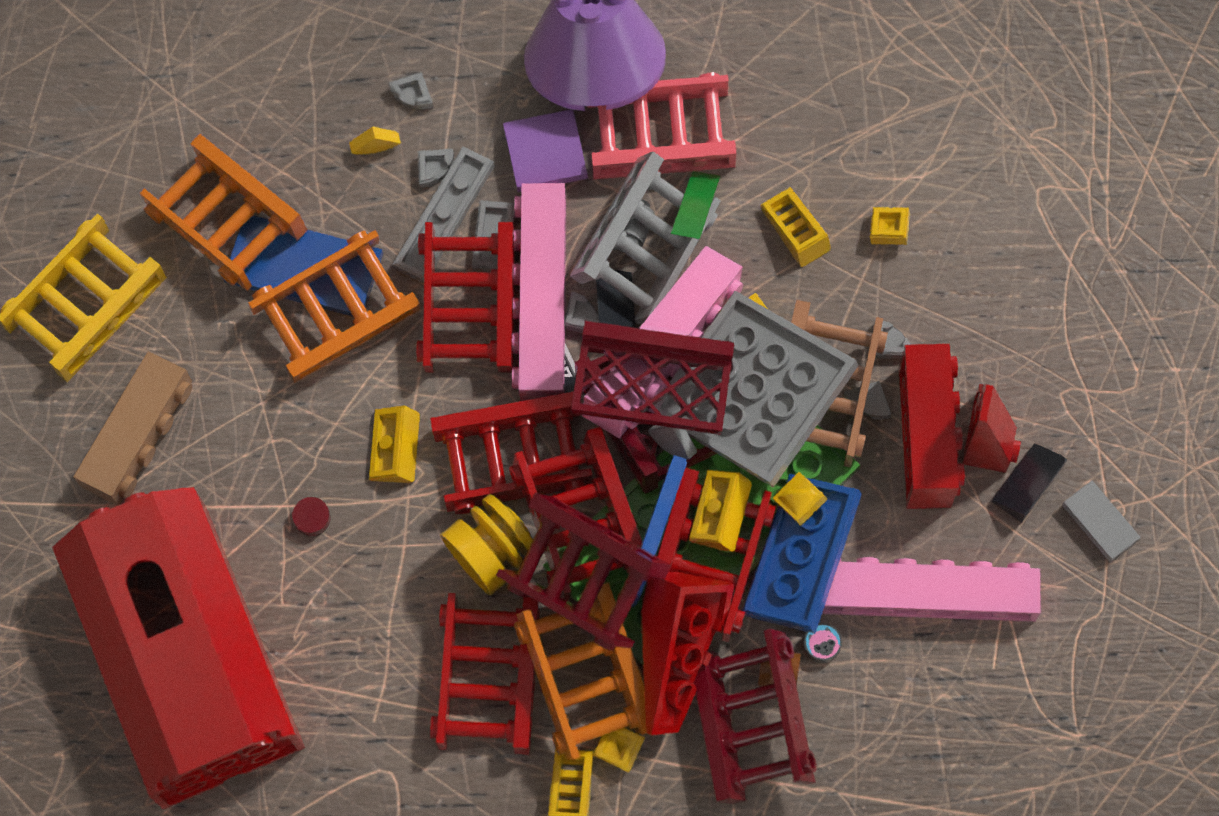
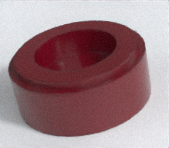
[292,497,331,536]

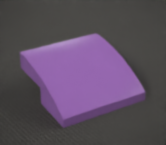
[503,109,588,192]

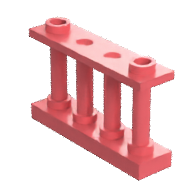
[587,73,736,180]

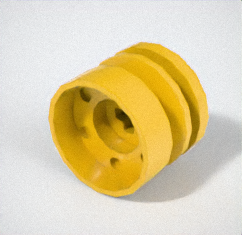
[440,494,533,596]

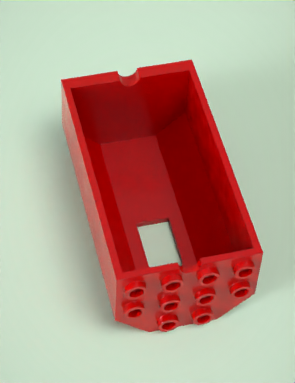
[52,487,305,810]

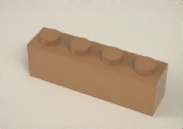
[73,351,192,506]

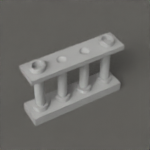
[570,151,721,325]

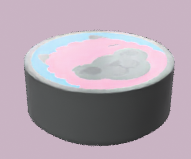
[803,623,842,663]

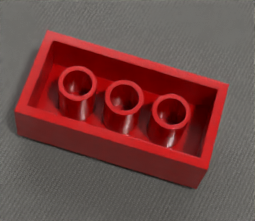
[898,343,965,509]

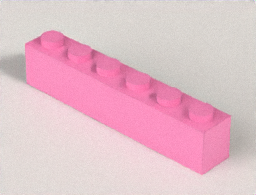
[512,183,566,401]
[582,246,743,439]
[822,557,1041,622]

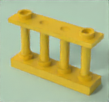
[0,213,167,383]

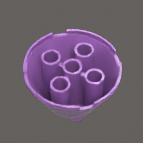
[524,0,666,111]

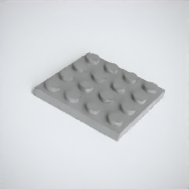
[654,291,859,487]

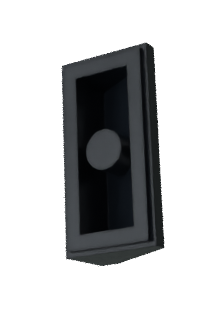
[596,270,636,328]
[992,443,1068,523]

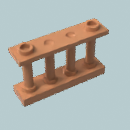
[791,300,888,468]

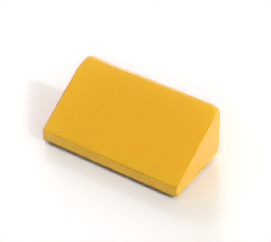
[369,405,420,483]
[689,470,752,552]

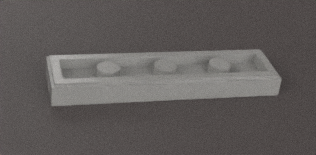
[393,146,495,284]

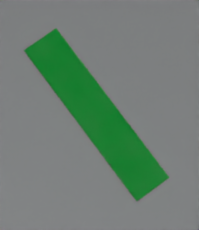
[671,170,720,239]

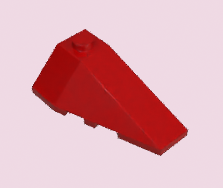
[962,384,1021,473]
[642,572,735,735]

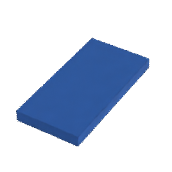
[223,215,383,317]
[742,474,862,634]

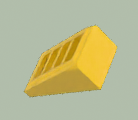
[760,187,831,267]
[548,749,593,816]

